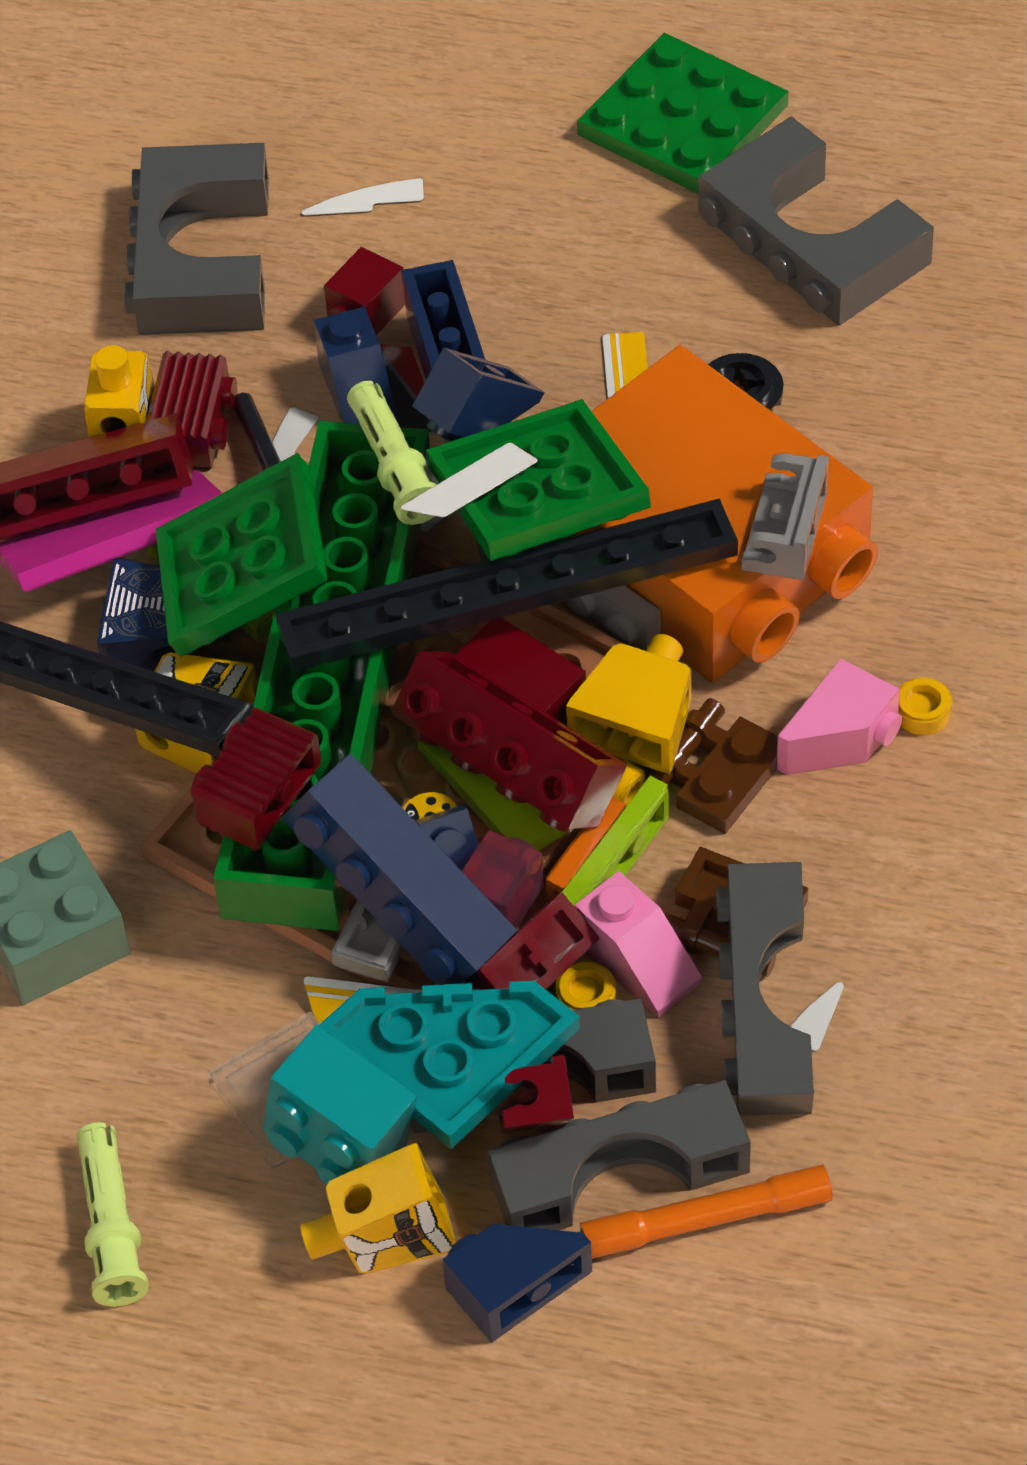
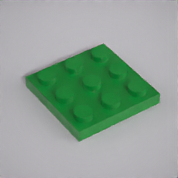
[577,33,789,194]
[426,399,651,561]
[156,453,328,657]

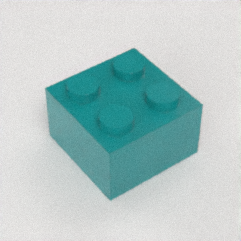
[263,1024,418,1185]

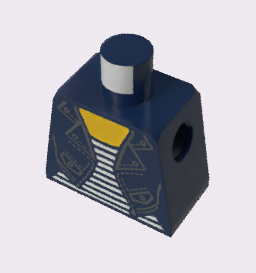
[97,559,233,671]

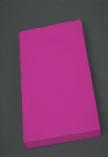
[0,470,222,592]

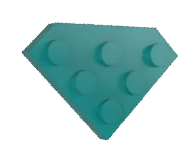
[318,981,580,1149]

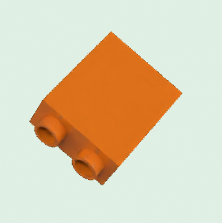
[545,344,878,683]

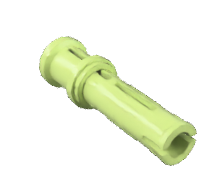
[347,380,436,525]
[76,1122,149,1307]

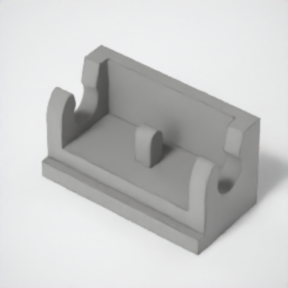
[742,453,829,581]

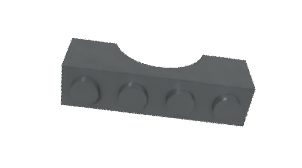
[716,862,814,1116]
[412,999,656,1134]
[488,1080,751,1230]

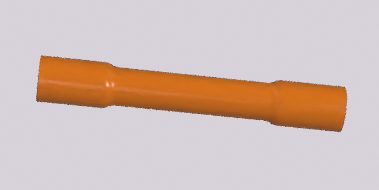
[579,1164,833,1259]

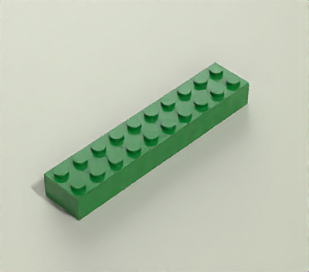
[213,421,432,931]

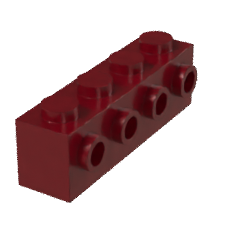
[0,413,193,540]
[390,651,627,832]

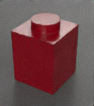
[324,247,405,336]

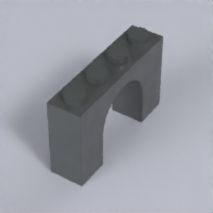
[698,116,934,326]
[124,143,269,335]

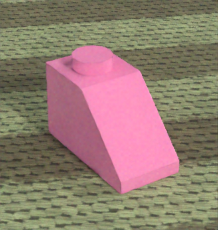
[777,659,902,775]
[574,871,702,1018]

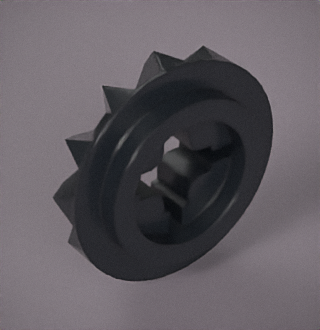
[708,353,784,411]

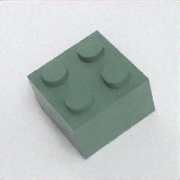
[0,830,131,1005]

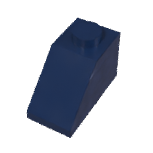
[313,307,399,425]
[412,348,545,441]
[442,1224,592,1343]

